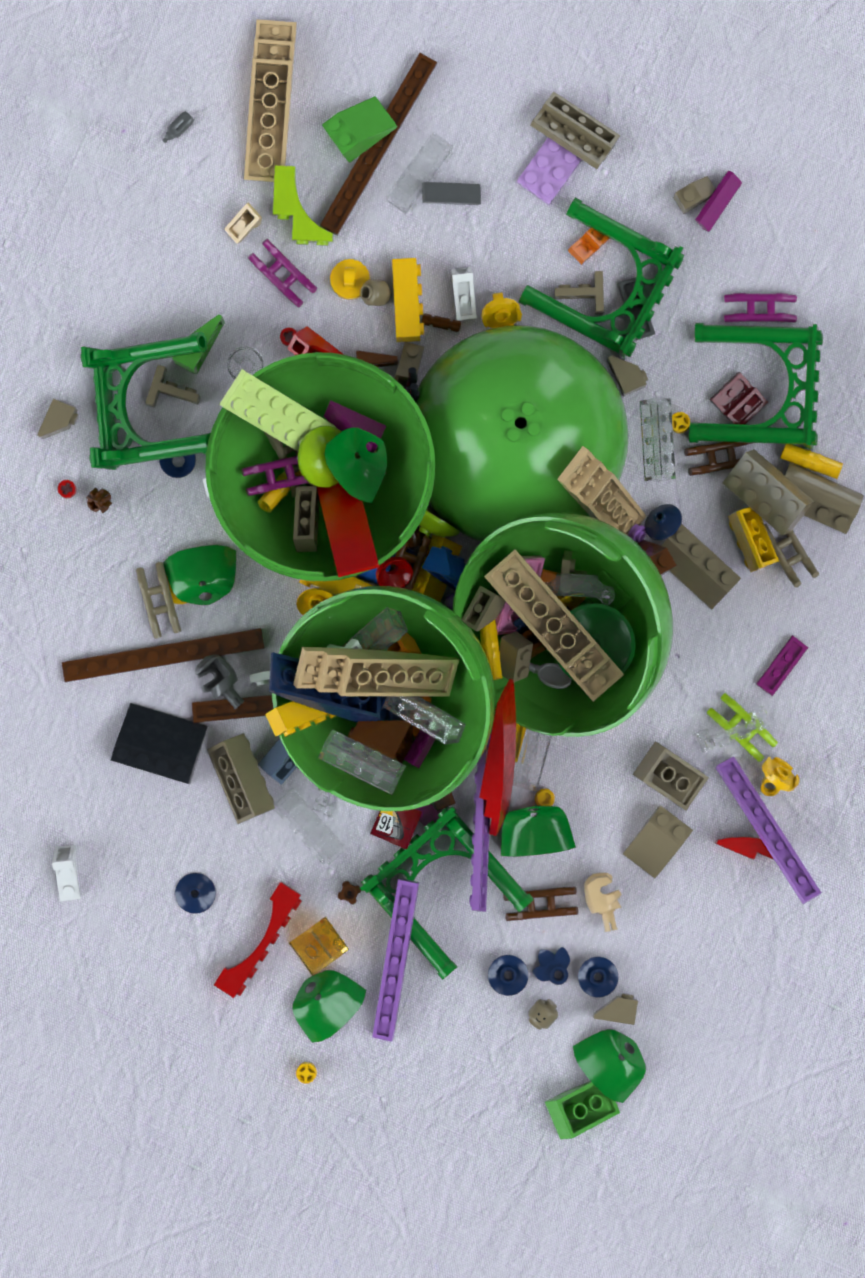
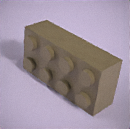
[722,449,815,536]

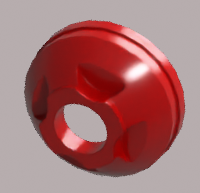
[376,557,413,588]

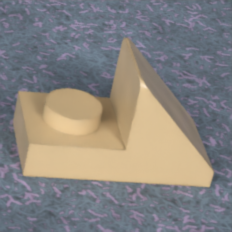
[224,202,262,244]

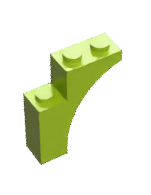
[273,165,333,246]

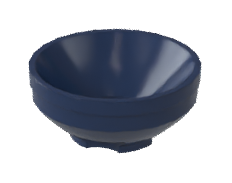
[159,454,196,478]

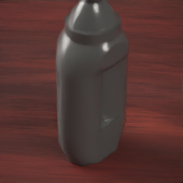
[163,111,194,143]

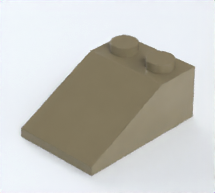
[633,741,709,811]
[623,805,693,878]

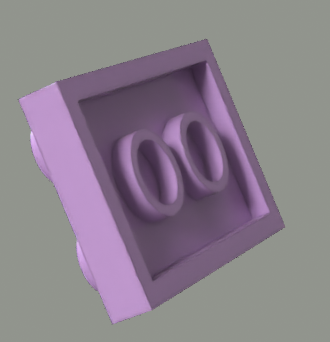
[517,137,582,205]

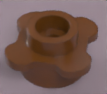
[338,881,361,905]

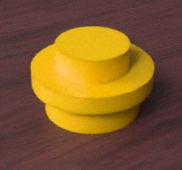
[534,788,555,806]

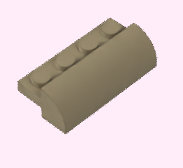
[530,91,620,169]
[784,462,864,534]

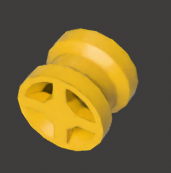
[670,412,690,434]
[296,1062,317,1084]

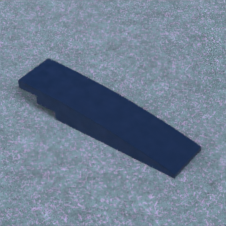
[269,652,408,722]

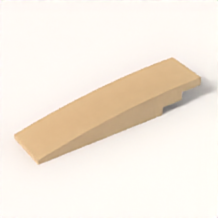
[244,19,297,182]
[557,446,646,535]
[484,550,624,701]
[293,647,459,696]

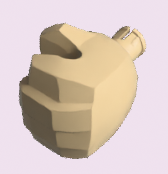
[584,873,622,932]

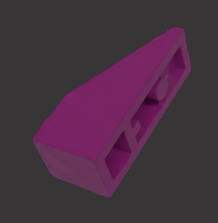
[324,400,386,453]

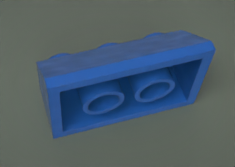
[422,546,466,591]

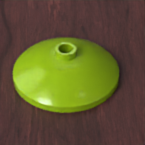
[298,426,342,487]
[419,511,460,537]

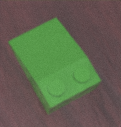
[322,96,398,163]
[172,314,225,375]
[545,1081,620,1139]

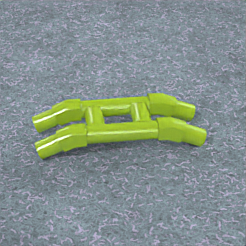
[707,693,778,762]

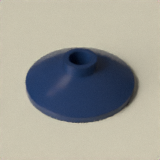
[644,504,682,540]
[175,873,216,914]
[488,955,529,996]
[578,957,619,998]

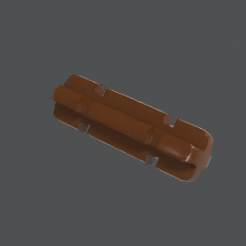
[422,313,461,332]

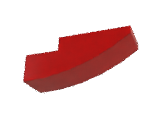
[715,837,774,860]

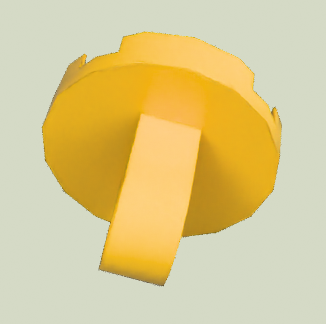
[330,259,370,300]
[481,292,522,328]
[761,757,800,796]

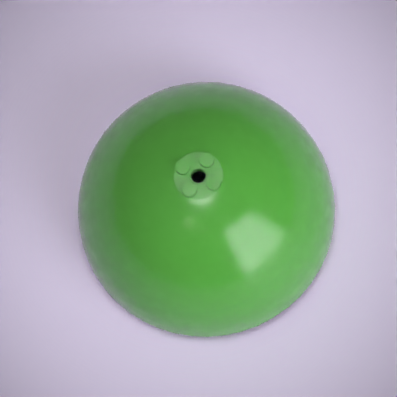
[416,325,628,542]
[205,352,435,581]
[453,512,673,737]
[272,586,496,811]

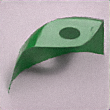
[324,428,387,503]
[163,545,236,605]
[501,806,576,857]
[293,970,366,1043]
[573,1029,646,1103]

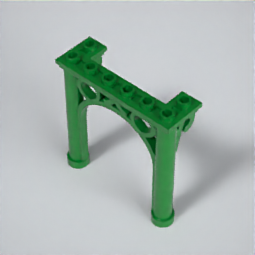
[518,197,685,360]
[689,323,823,451]
[80,332,211,470]
[360,807,534,980]

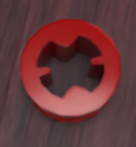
[280,327,297,346]
[57,480,77,499]

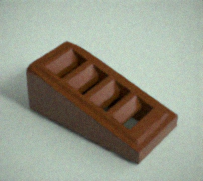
[356,351,398,368]

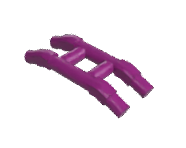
[248,238,317,307]
[724,293,797,323]
[241,455,309,496]

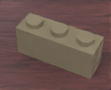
[293,486,320,552]

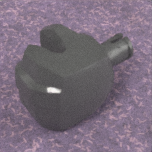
[195,655,244,709]

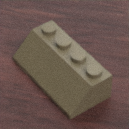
[661,523,741,610]
[207,733,275,824]

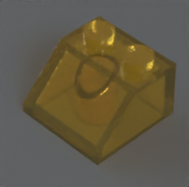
[289,916,349,976]

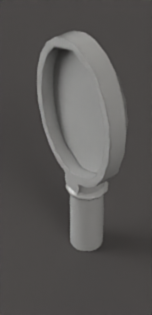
[529,662,572,689]

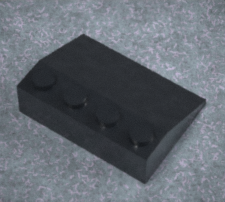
[110,703,208,784]

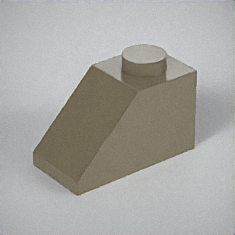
[673,176,715,214]
[607,356,648,397]
[37,398,79,439]
[462,586,506,632]
[593,993,638,1025]

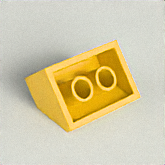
[728,507,779,573]

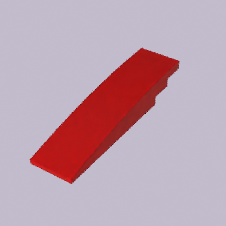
[316,483,379,577]
[479,679,516,836]

